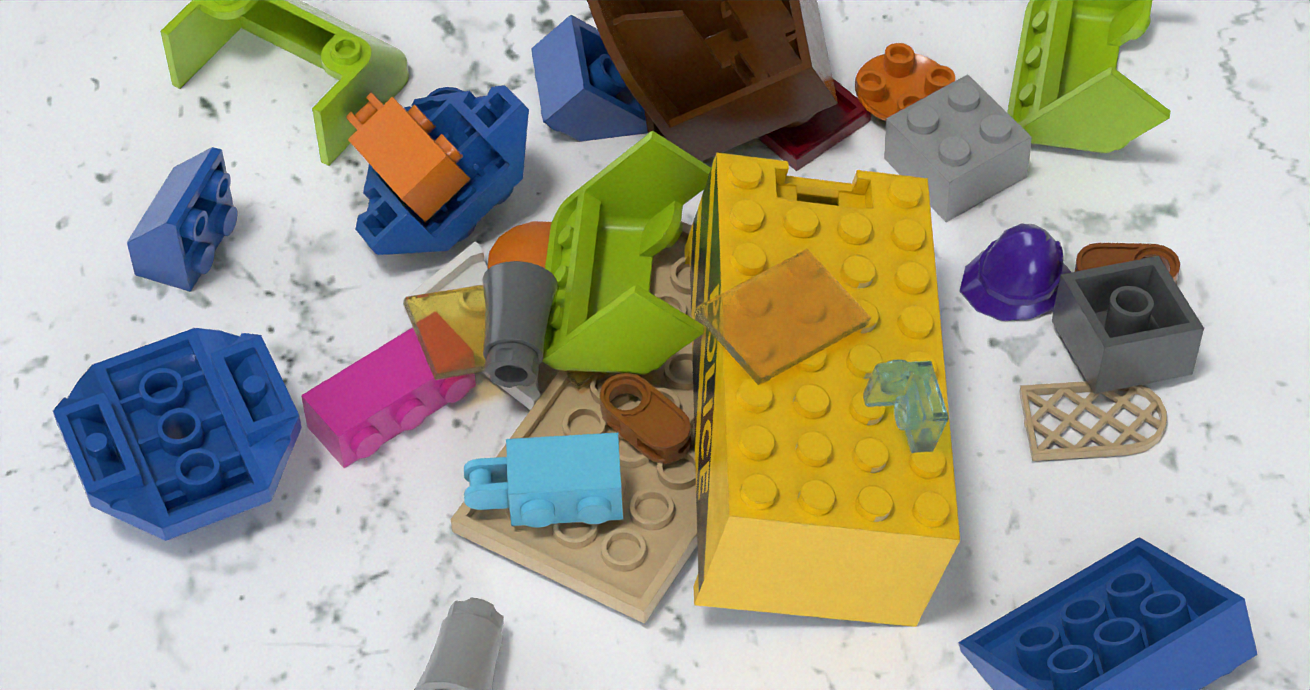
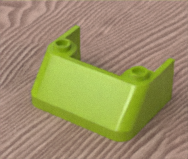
[160,0,409,166]
[1007,0,1171,153]
[542,130,711,375]

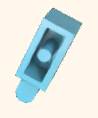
[464,433,623,528]

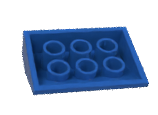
[958,537,1258,690]

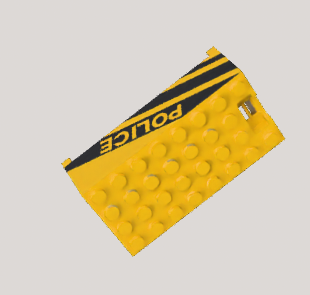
[685,152,960,627]

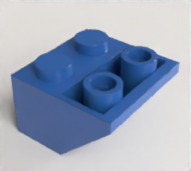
[127,147,238,292]

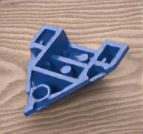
[355,85,529,255]

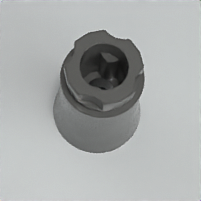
[482,261,558,388]

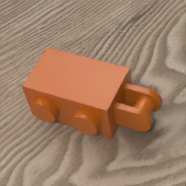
[346,92,470,222]

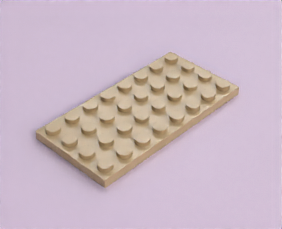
[450,221,697,624]

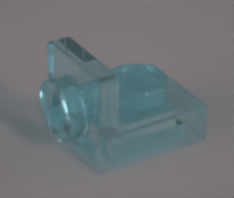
[863,360,949,453]

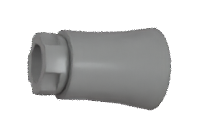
[414,597,504,690]

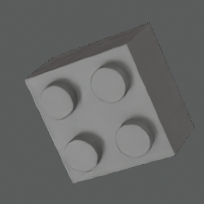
[884,74,1032,222]

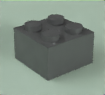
[1052,256,1204,394]

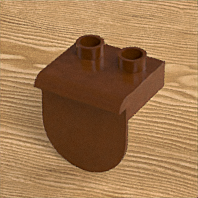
[587,0,838,161]

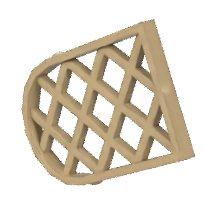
[1019,381,1167,461]

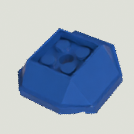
[53,328,302,541]

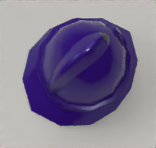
[959,223,1071,321]

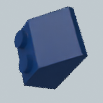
[531,15,648,142]

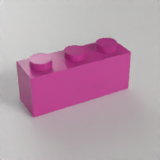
[301,314,476,468]

